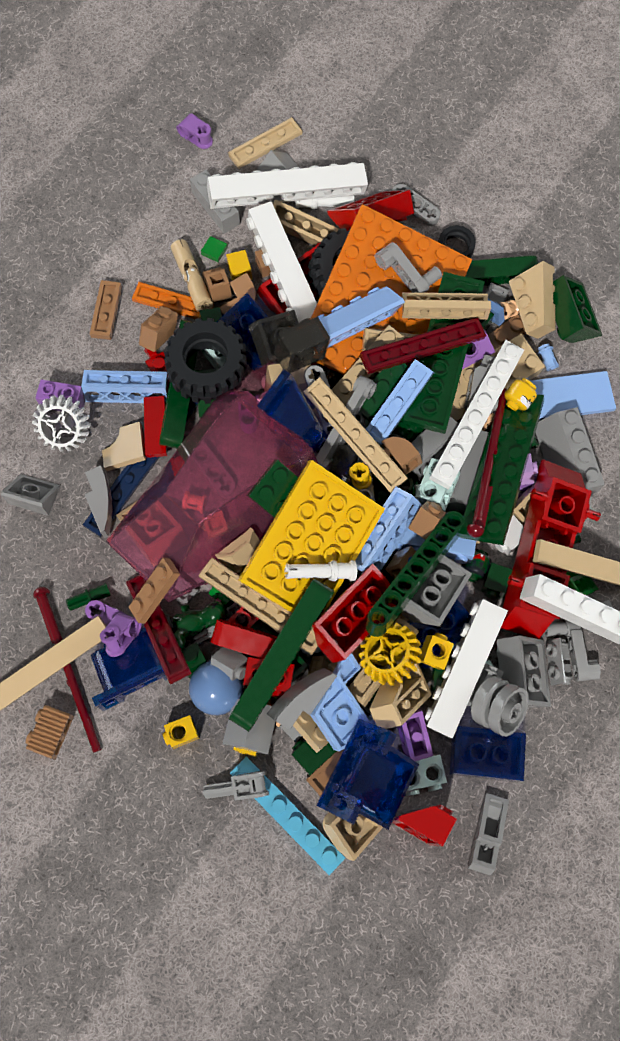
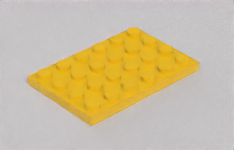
[238,460,385,616]

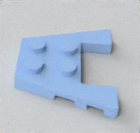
[310,653,380,751]

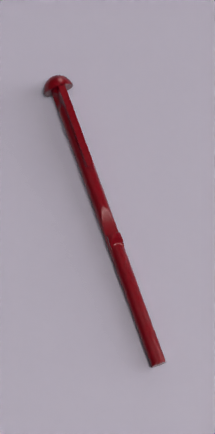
[467,388,507,538]
[33,587,102,753]

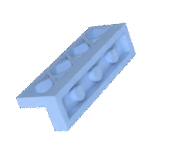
[366,359,434,445]
[81,370,168,403]
[355,487,422,573]

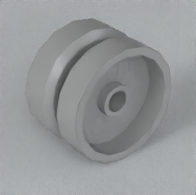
[471,676,529,736]

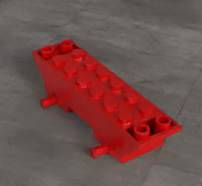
[501,459,601,639]

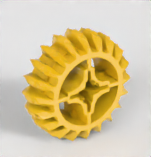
[359,622,422,686]

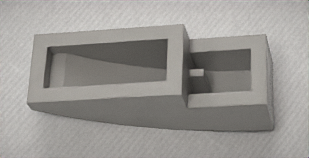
[85,466,113,538]
[267,668,337,730]
[468,793,509,876]

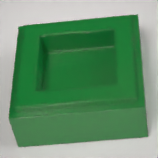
[201,236,228,262]

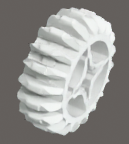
[32,395,91,452]

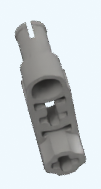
[374,242,442,293]
[544,619,601,682]

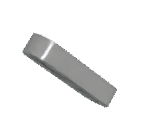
[392,184,440,226]

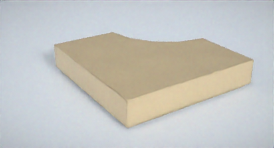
[102,422,146,471]

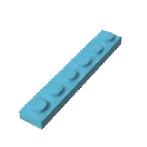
[230,756,345,875]

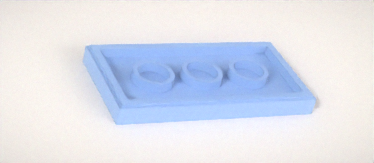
[530,371,616,421]

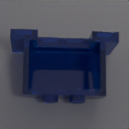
[257,369,328,454]
[90,628,167,711]
[316,719,419,830]

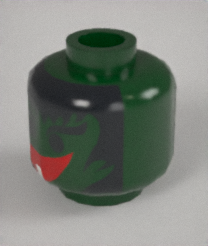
[461,549,492,583]

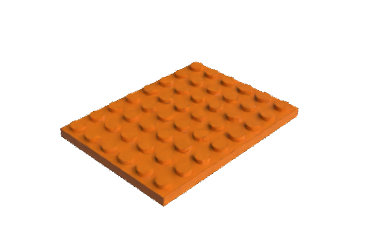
[297,204,472,376]

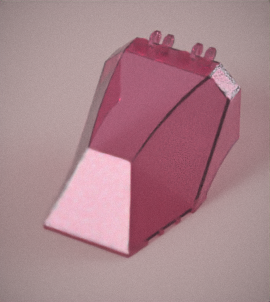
[106,391,318,602]

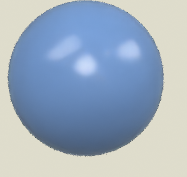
[189,661,244,715]

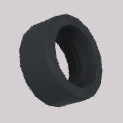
[438,225,476,258]

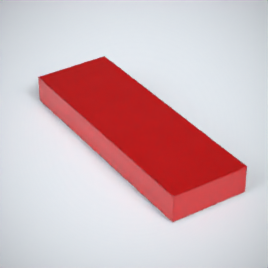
[144,396,167,458]

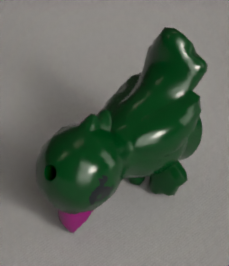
[173,598,228,649]

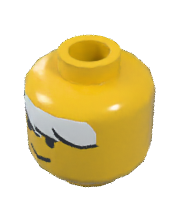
[504,378,537,411]

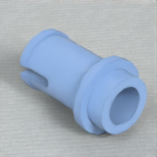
[537,343,559,371]

